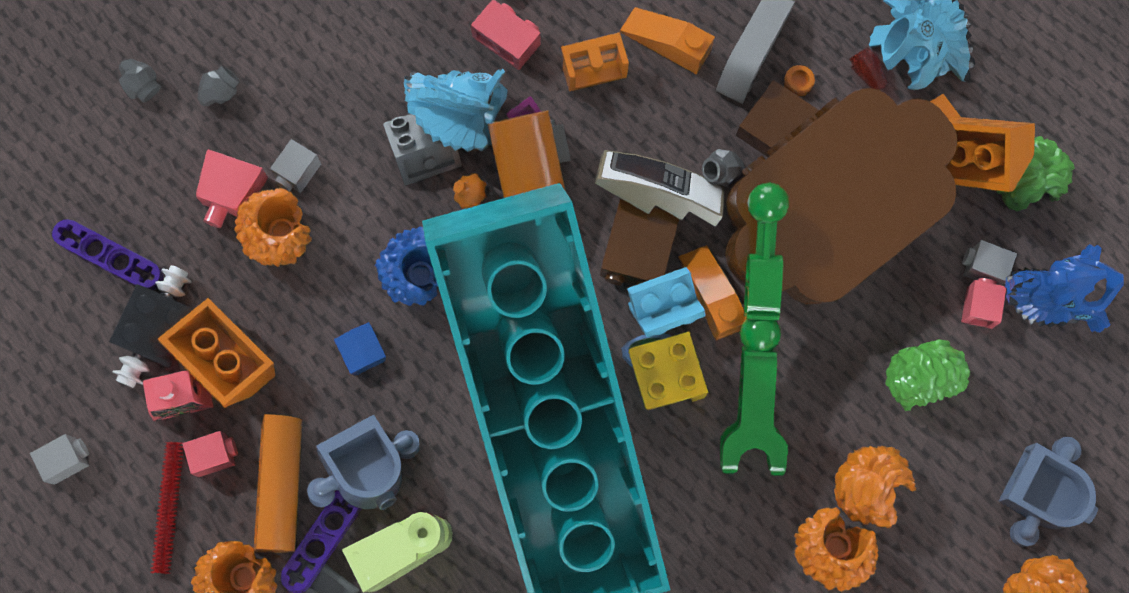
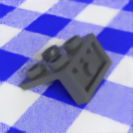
[383,114,462,185]

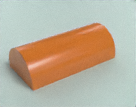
[487,110,566,198]
[254,414,302,553]

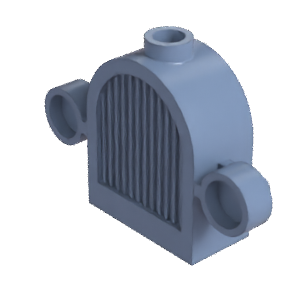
[307,415,420,510]
[998,437,1098,547]

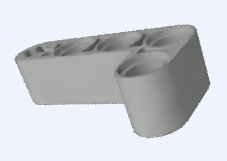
[716,0,795,104]

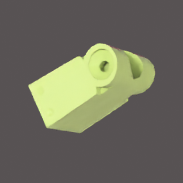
[342,512,453,592]

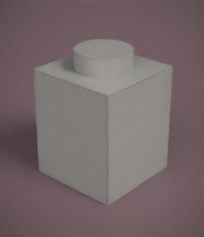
[270,139,321,193]
[962,240,1017,286]
[30,434,89,485]

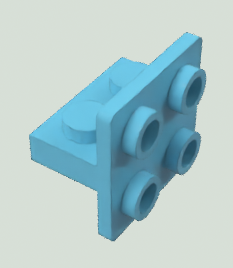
[627,267,706,337]

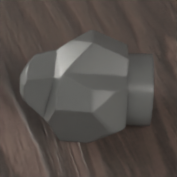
[119,59,161,103]
[197,65,240,107]
[702,149,745,187]

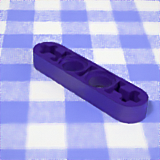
[52,219,163,291]
[281,490,362,593]

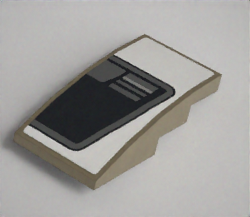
[595,150,725,226]

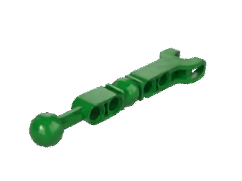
[720,182,790,476]

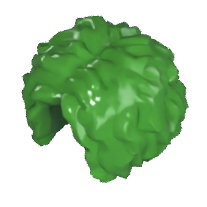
[996,136,1075,211]
[885,339,970,411]

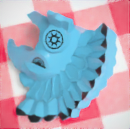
[869,0,975,90]
[404,69,508,152]

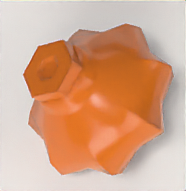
[453,173,487,209]

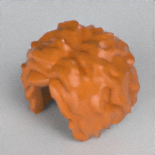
[234,188,312,267]
[834,446,916,528]
[794,507,878,592]
[191,541,277,593]
[1003,555,1089,593]

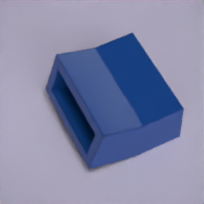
[334,322,386,376]

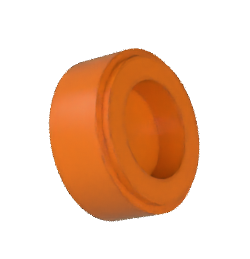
[784,65,815,96]

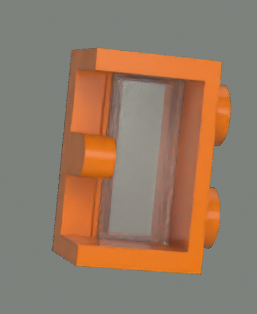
[561,32,629,92]

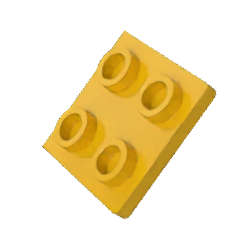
[628,332,708,410]

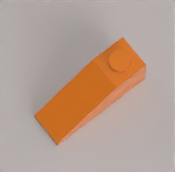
[620,7,715,75]
[678,245,746,341]

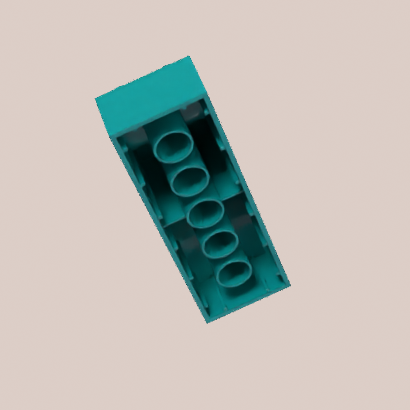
[422,183,670,593]

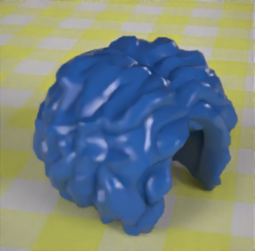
[375,226,438,306]

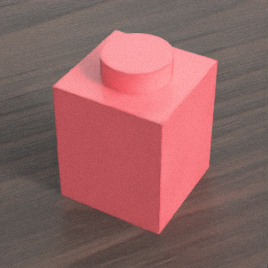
[961,278,1006,329]
[182,431,238,478]

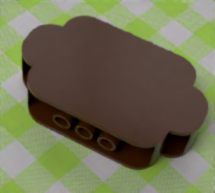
[725,88,957,305]

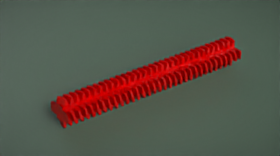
[151,442,184,574]

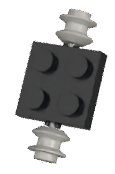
[108,266,194,388]

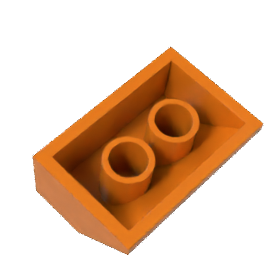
[946,117,1035,192]
[158,298,275,408]

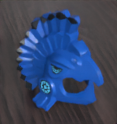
[1005,244,1124,332]

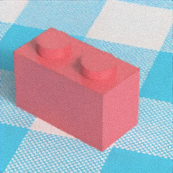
[471,0,541,70]

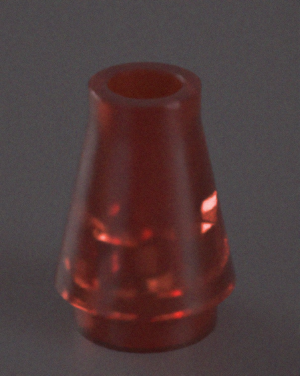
[849,46,889,90]

